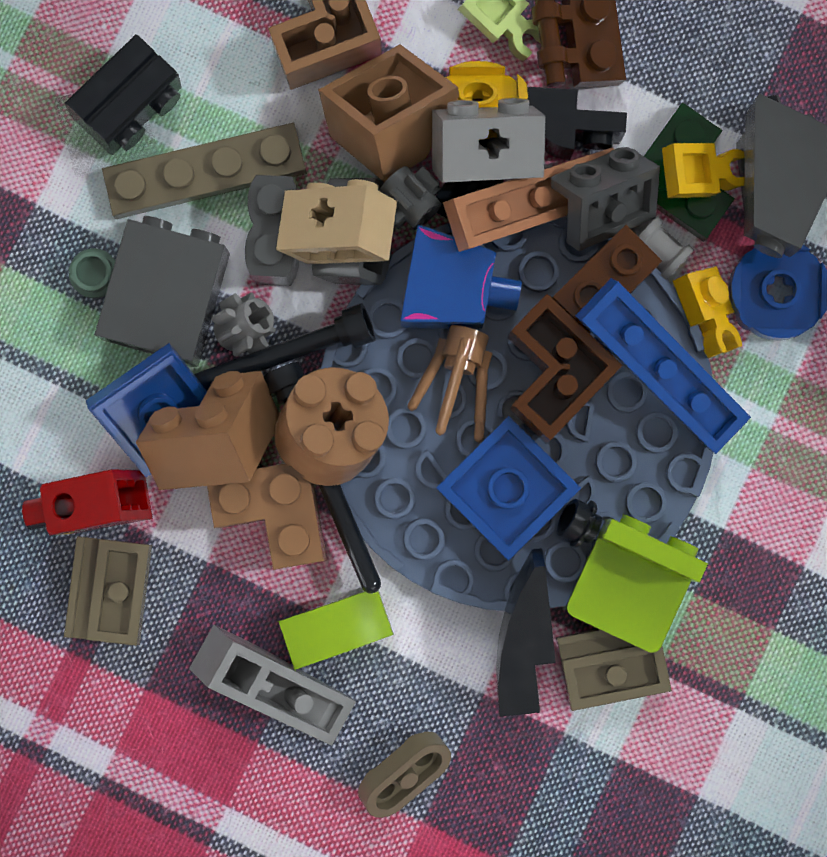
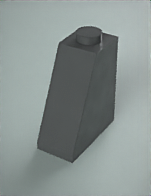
[744,93,827,258]

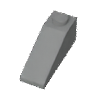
[189,625,356,746]

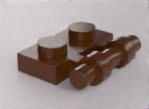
[531,0,626,88]

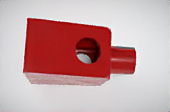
[22,469,153,535]

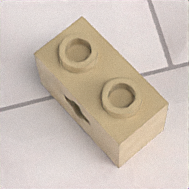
[276,179,397,264]

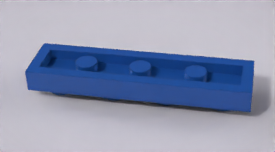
[575,278,751,454]

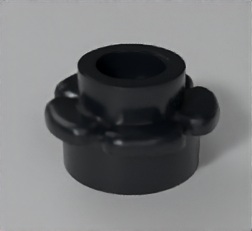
[557,498,602,548]

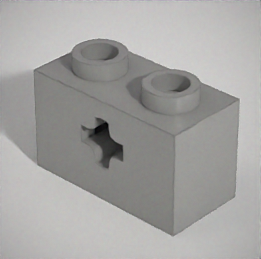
[432,98,545,182]

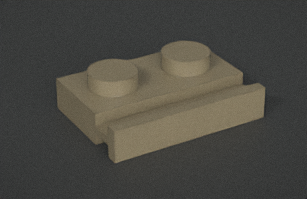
[64,536,152,646]
[556,629,672,711]

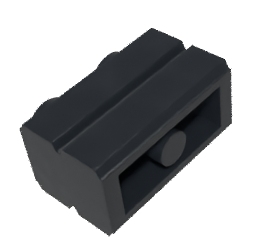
[65,34,182,155]

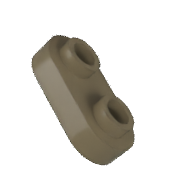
[358,731,451,818]

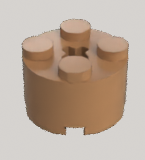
[274,367,389,486]

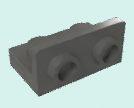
[551,147,660,251]

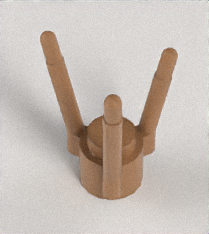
[407,325,493,443]

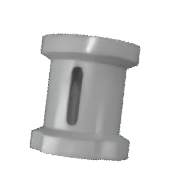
[638,216,694,280]

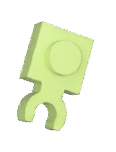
[458,0,540,61]

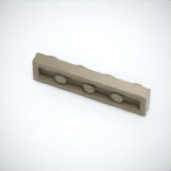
[102,122,307,219]

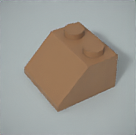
[318,44,459,183]

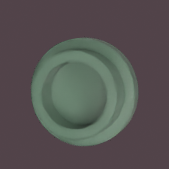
[69,248,116,299]

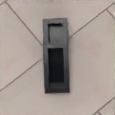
[496,548,556,717]

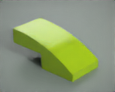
[278,591,394,670]

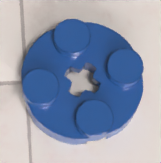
[728,244,827,341]

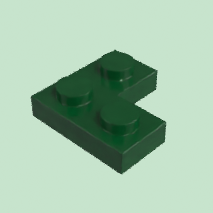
[644,102,735,242]

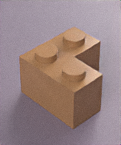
[268,0,382,90]
[136,371,279,490]
[207,464,327,570]

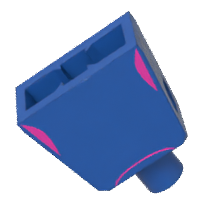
[400,225,522,329]

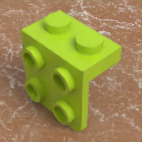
[566,514,708,653]

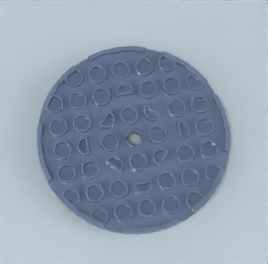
[321,217,713,611]

